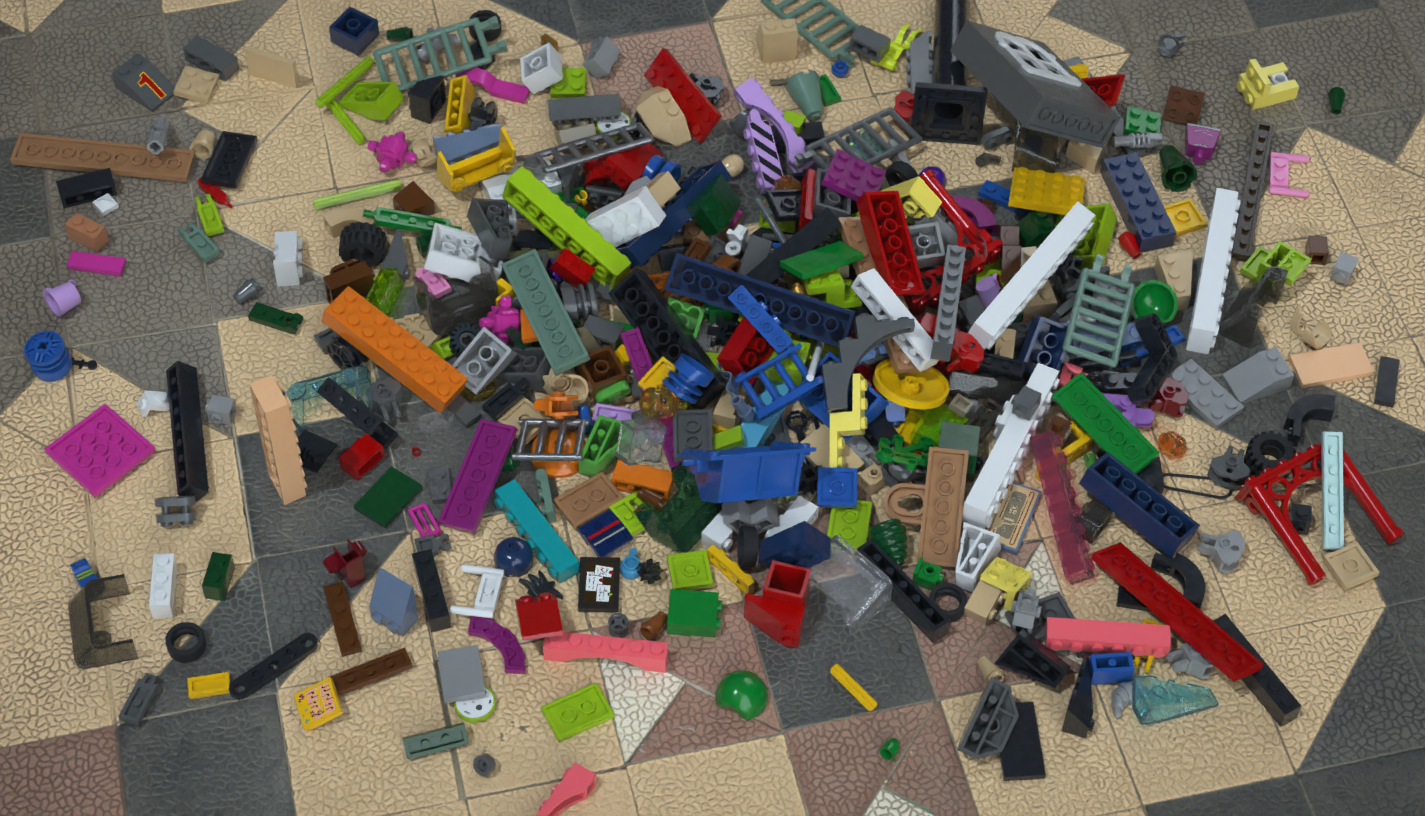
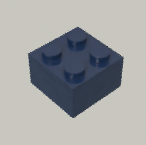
[329,6,379,55]

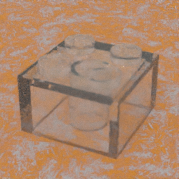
[616,417,667,466]

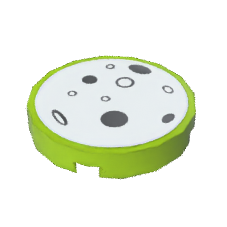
[596,111,631,140]
[454,686,496,723]

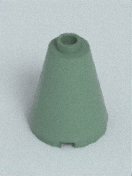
[785,70,824,121]

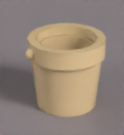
[190,130,216,159]

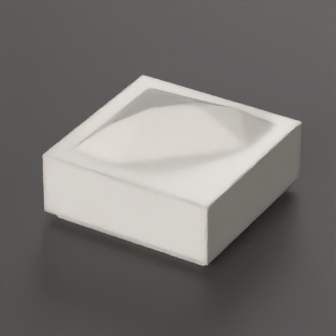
[93,193,119,217]

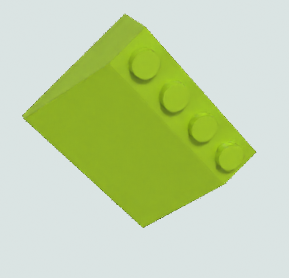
[1055,203,1117,271]

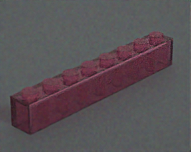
[1030,429,1095,585]

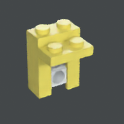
[1237,59,1299,110]

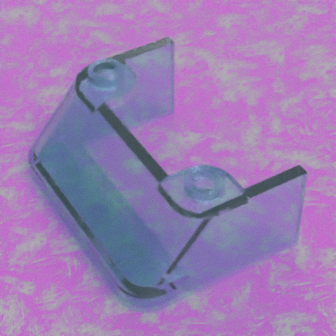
[287,365,372,432]

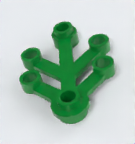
[875,434,934,470]

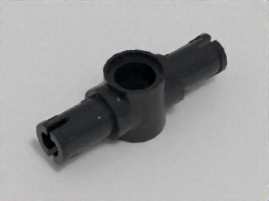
[1079,349,1137,371]

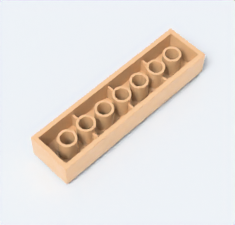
[249,375,307,505]

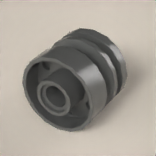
[559,282,599,322]

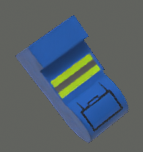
[70,558,102,598]

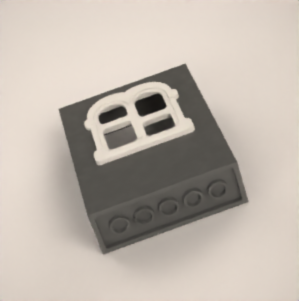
[950,20,1120,148]

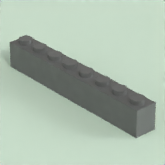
[930,244,966,362]

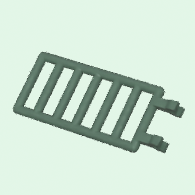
[761,0,859,69]
[373,16,508,92]
[1062,254,1135,368]

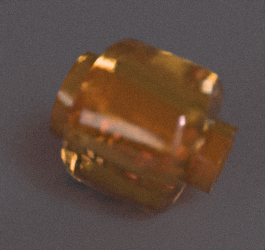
[1158,431,1187,459]

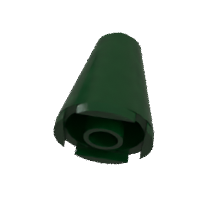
[1159,145,1197,192]

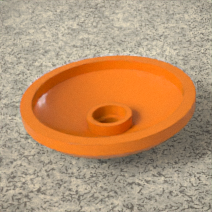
[530,428,586,478]

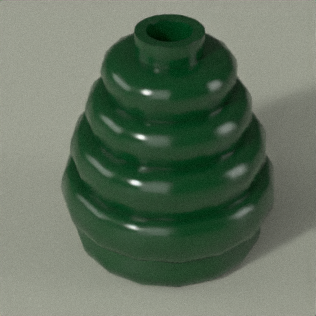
[868,518,908,566]

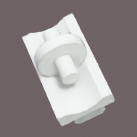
[725,224,750,257]

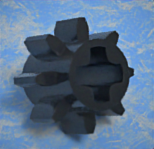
[637,558,664,584]

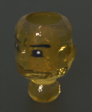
[639,385,688,421]

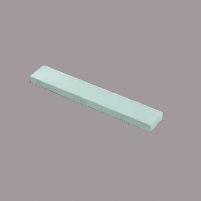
[1321,431,1344,550]

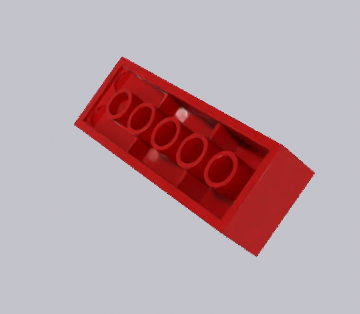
[856,191,925,296]

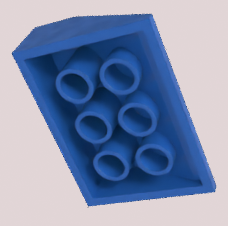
[798,351,889,442]

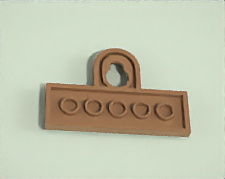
[884,447,969,568]

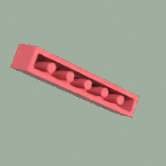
[1045,617,1171,658]

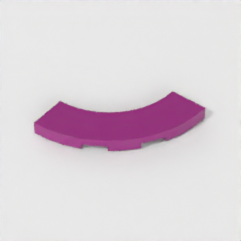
[468,616,526,674]

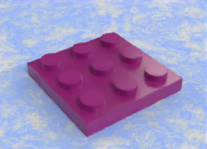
[821,149,886,201]

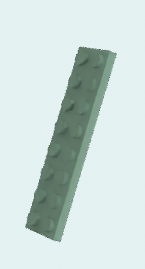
[501,249,590,376]

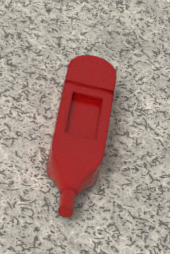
[198,178,233,208]

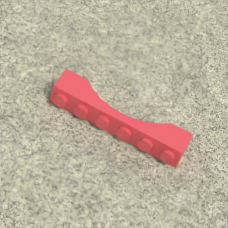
[543,632,668,673]
[536,763,597,816]

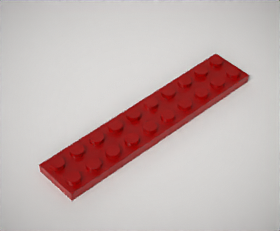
[1091,542,1263,682]

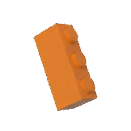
[611,460,675,502]

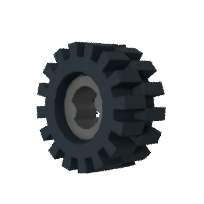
[449,324,481,358]

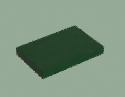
[354,466,422,528]

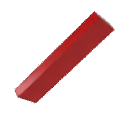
[799,168,815,229]

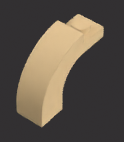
[323,208,380,238]

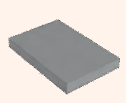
[438,645,486,703]

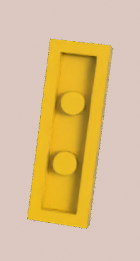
[707,544,754,594]

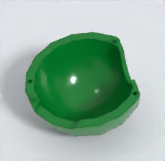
[1131,280,1178,323]
[715,670,768,720]

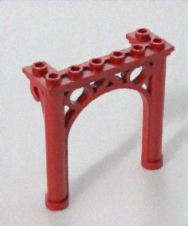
[903,169,1003,316]
[1235,443,1405,586]

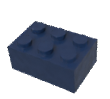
[758,521,831,569]

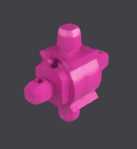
[368,131,417,173]
[479,295,521,345]

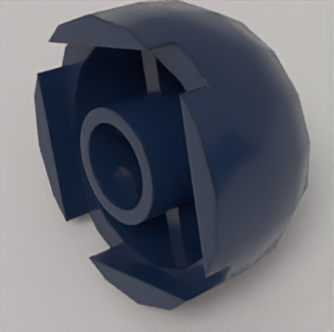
[494,537,534,577]

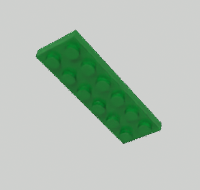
[1052,372,1160,474]

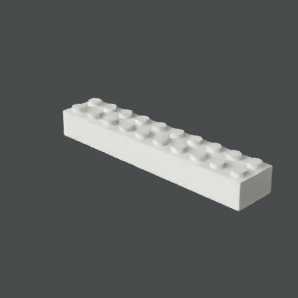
[1186,188,1241,354]
[968,202,1095,350]
[961,363,1060,529]

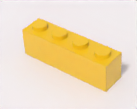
[444,75,475,134]

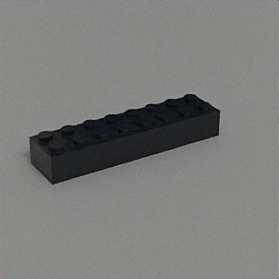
[608,269,728,410]

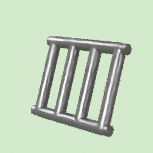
[511,418,590,461]

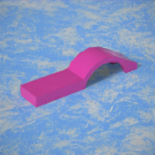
[455,68,530,104]

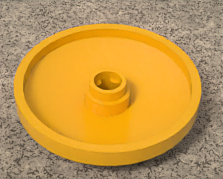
[873,359,950,409]

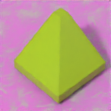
[431,336,455,359]

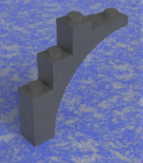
[821,313,915,415]

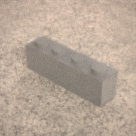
[906,31,933,95]

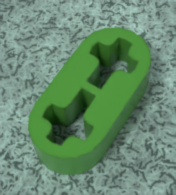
[595,380,631,405]

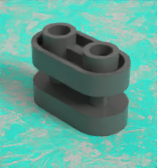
[155,495,197,526]

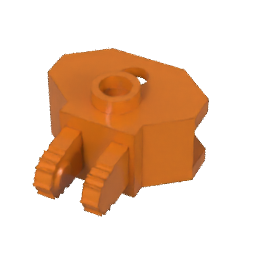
[533,391,578,419]

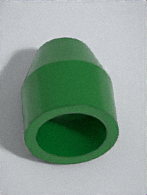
[879,738,900,760]

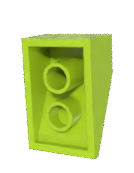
[338,82,404,121]
[757,340,811,386]

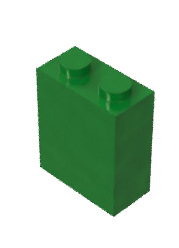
[667,589,722,638]

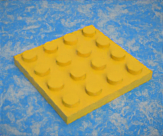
[1008,167,1085,215]

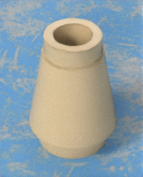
[977,656,1004,684]

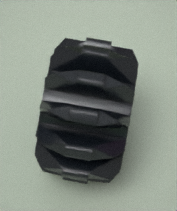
[798,462,820,495]

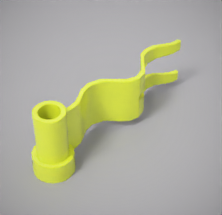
[871,23,922,72]

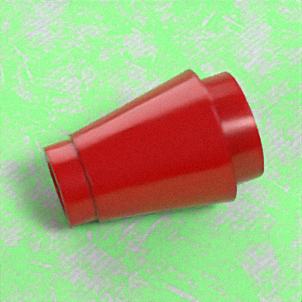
[1118,231,1142,259]

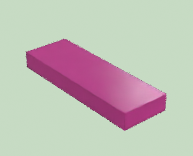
[67,251,127,276]

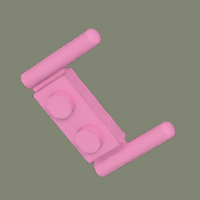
[1269,152,1310,198]

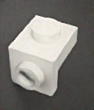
[137,390,169,417]

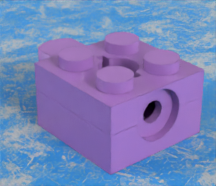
[1102,393,1154,428]

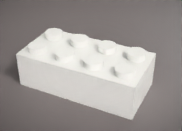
[585,186,666,247]

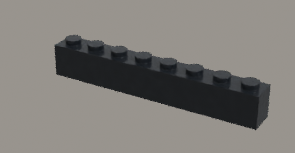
[166,361,209,502]

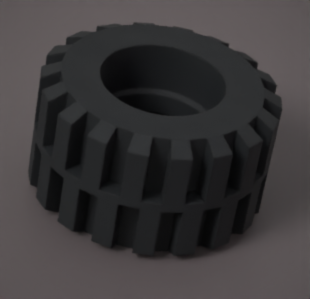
[339,222,387,267]
[1244,431,1296,479]

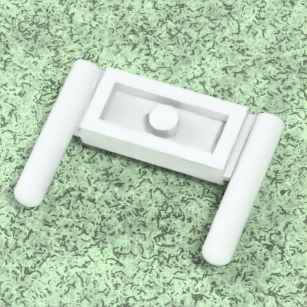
[449,565,504,619]

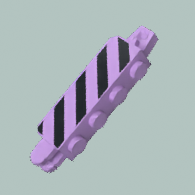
[743,109,785,195]

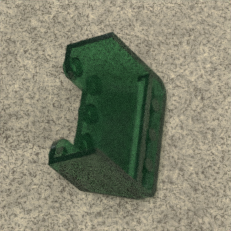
[634,462,723,553]

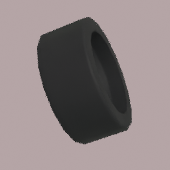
[469,10,502,42]
[885,161,918,187]
[929,583,967,622]
[165,622,206,663]

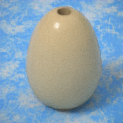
[721,154,744,177]

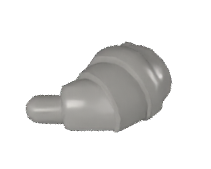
[1111,681,1156,718]

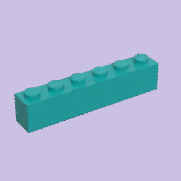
[494,479,580,584]

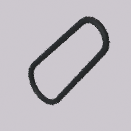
[1163,473,1233,499]

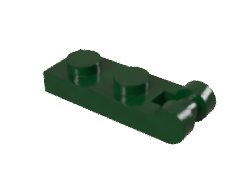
[248,302,304,334]

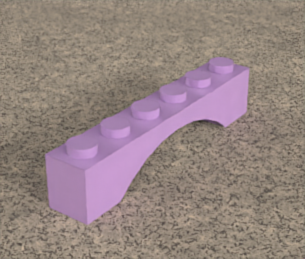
[733,77,814,173]

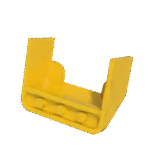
[436,127,516,192]

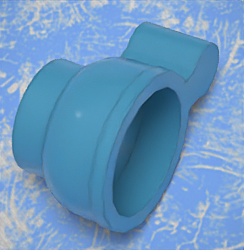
[620,548,641,580]

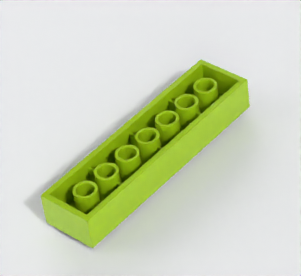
[502,166,631,290]

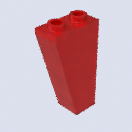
[599,143,664,192]

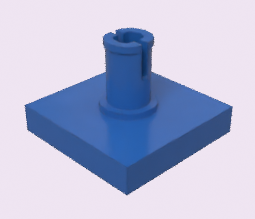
[817,467,857,508]

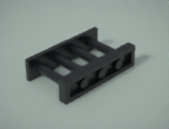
[316,377,399,449]

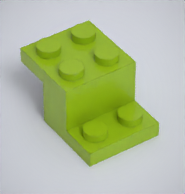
[1239,241,1311,290]
[801,268,863,308]

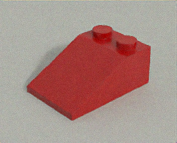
[1082,74,1125,108]
[515,592,564,641]
[744,593,805,647]

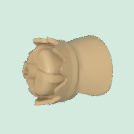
[543,368,589,410]

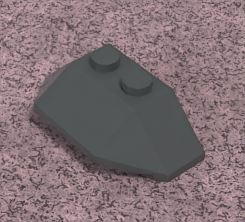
[957,677,1019,759]

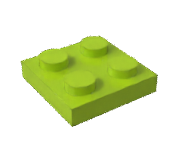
[550,68,586,99]
[667,550,713,590]

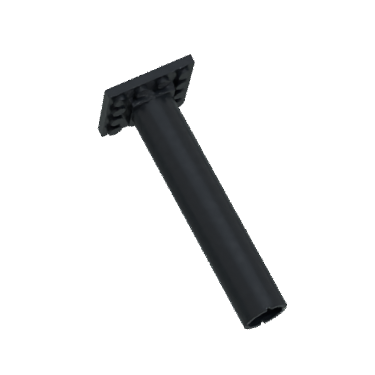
[910,0,988,145]

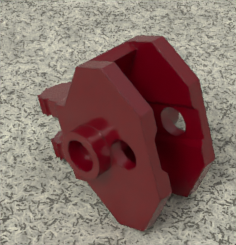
[1144,377,1189,418]

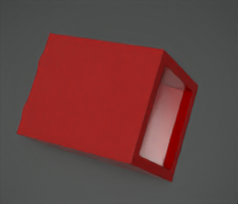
[763,560,812,609]

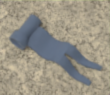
[717,362,755,422]

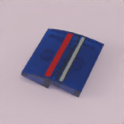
[577,510,633,558]

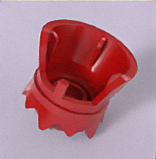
[583,156,611,192]

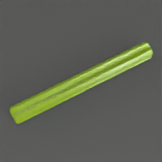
[315,56,374,108]
[313,179,402,210]

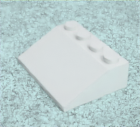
[480,157,562,212]
[424,223,503,289]

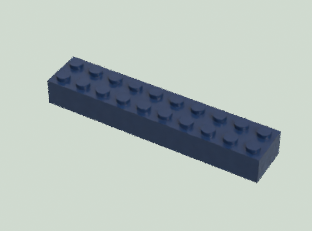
[665,253,858,347]

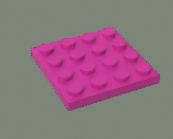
[44,404,156,498]

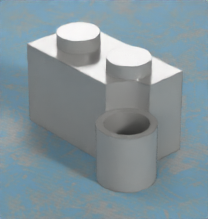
[582,36,621,79]

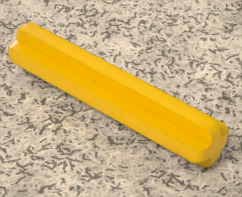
[830,664,877,711]

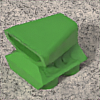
[668,297,705,339]

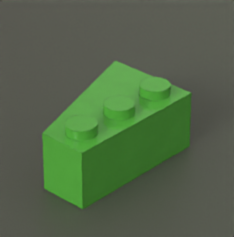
[578,415,636,477]

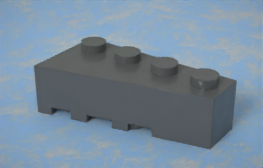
[467,198,512,259]

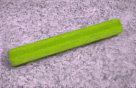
[326,99,366,145]

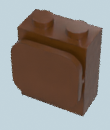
[323,259,377,305]

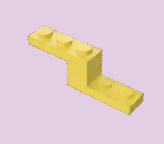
[829,373,868,468]

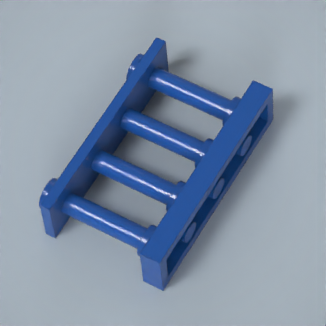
[733,343,823,424]

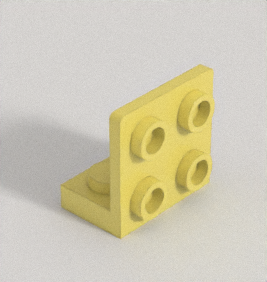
[980,557,1032,611]

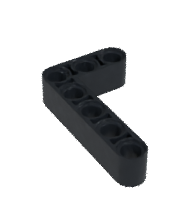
[1128,313,1177,404]

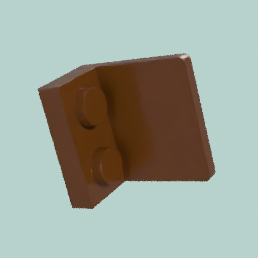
[1162,85,1205,125]

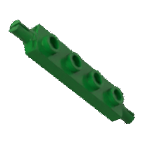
[363,207,462,234]

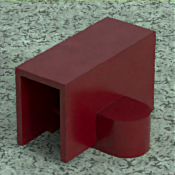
[323,539,367,589]

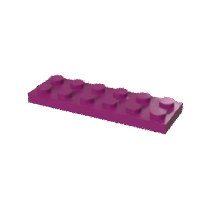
[438,419,518,534]

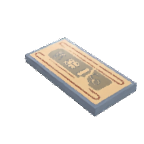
[985,482,1042,555]

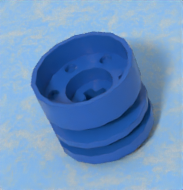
[24,331,73,382]
[662,354,714,404]

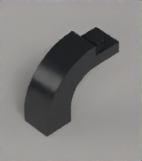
[1283,394,1335,447]
[1150,552,1205,609]

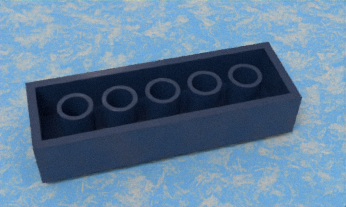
[1101,152,1176,253]
[1079,452,1200,558]

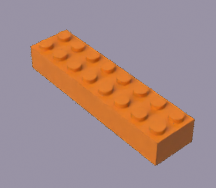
[321,286,468,414]

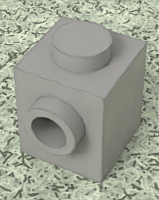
[1330,252,1359,285]
[205,395,237,425]

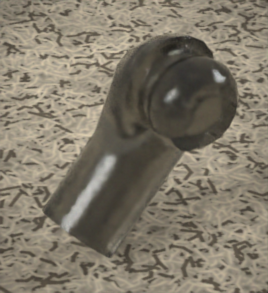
[975,153,1001,167]

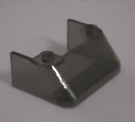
[412,256,499,335]
[68,574,138,669]

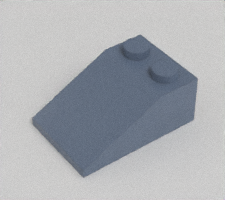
[369,568,418,636]

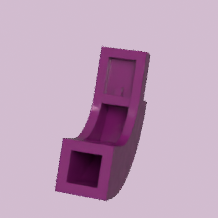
[952,196,997,237]

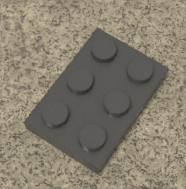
[673,409,713,462]
[1005,592,1075,641]

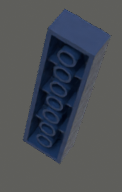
[615,160,732,269]

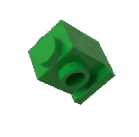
[912,558,944,590]

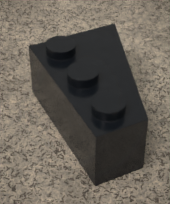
[994,628,1071,688]

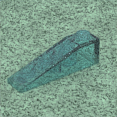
[1132,675,1219,725]

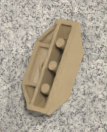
[636,86,692,147]

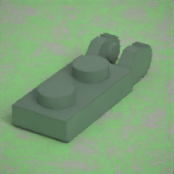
[178,222,220,263]
[535,469,557,523]

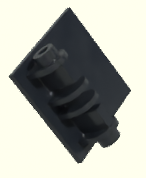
[297,429,337,473]

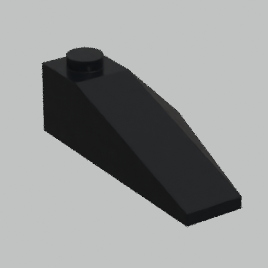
[1062,653,1095,739]

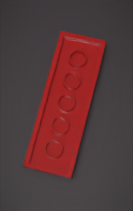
[644,48,722,143]

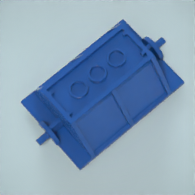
[677,441,816,503]

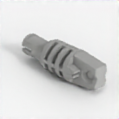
[1112,132,1163,149]

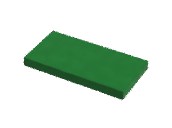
[780,241,863,280]

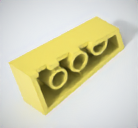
[881,176,942,218]

